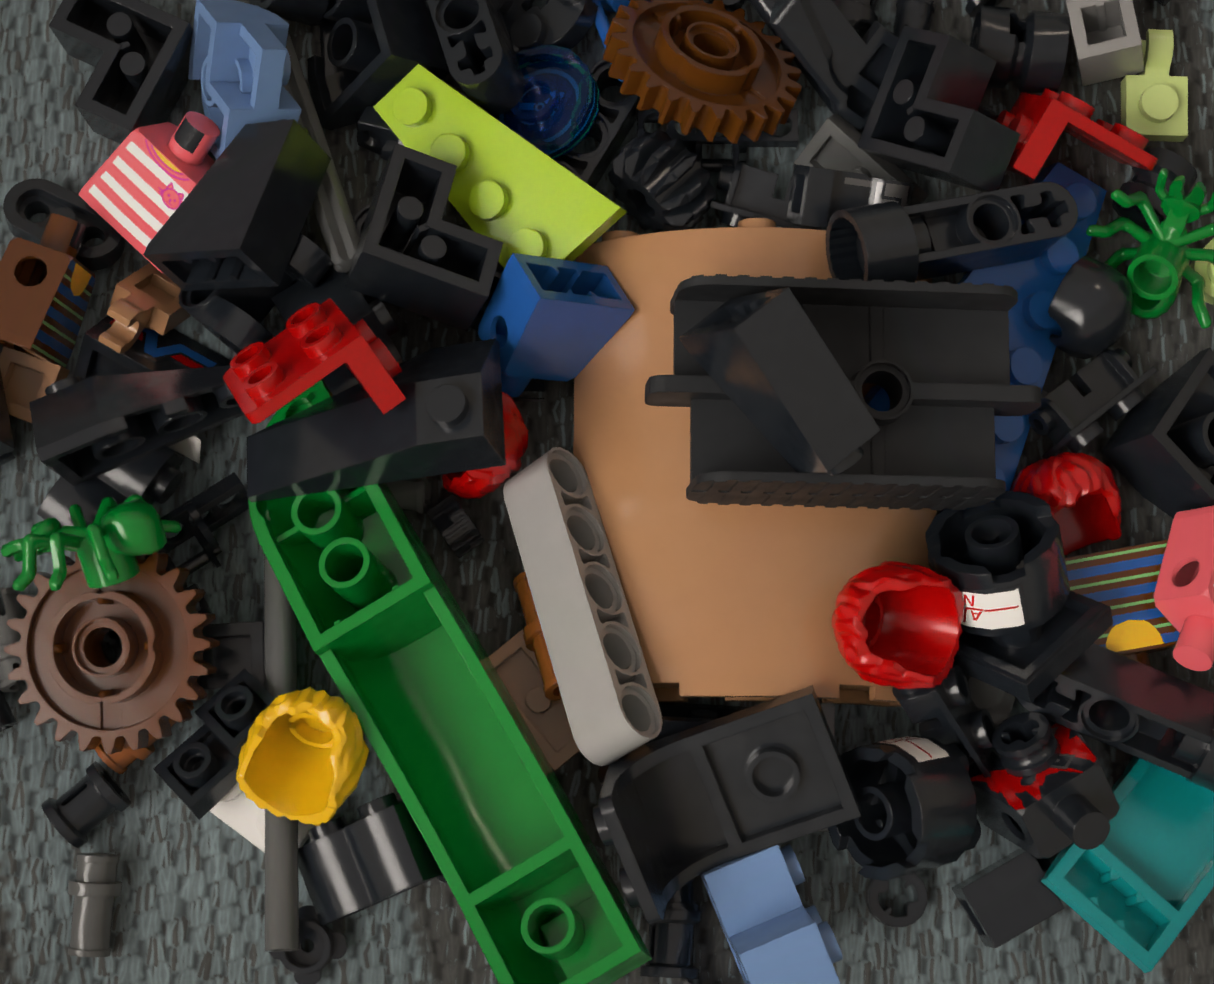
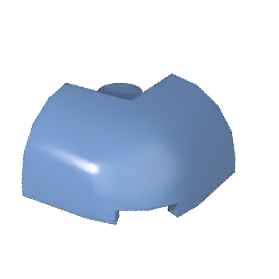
[188,0,302,160]

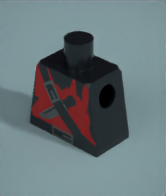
[968,720,1120,859]

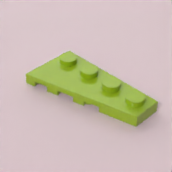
[373,64,627,268]

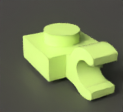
[1121,29,1188,142]

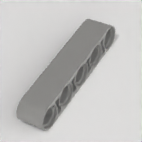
[503,447,663,766]

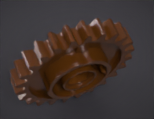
[603,0,802,144]
[4,552,220,754]

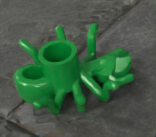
[1086,168,1214,329]
[1,494,181,592]

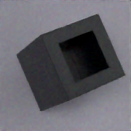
[951,849,1064,948]

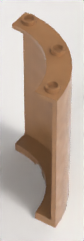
[573,218,936,707]

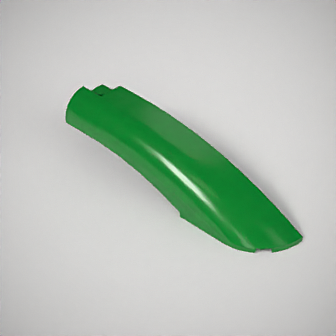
[248,379,653,984]

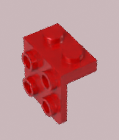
[995,88,1158,180]
[223,298,406,424]

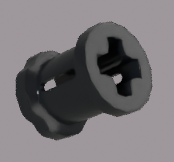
[41,761,131,849]

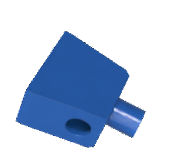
[478,253,635,397]

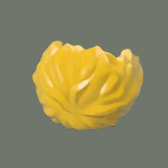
[236,687,369,826]

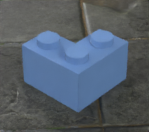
[700,844,843,984]

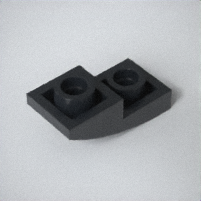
[153,669,275,820]

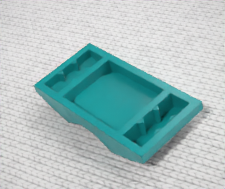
[1041,756,1214,973]

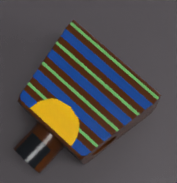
[0,213,95,368]
[1065,540,1180,667]

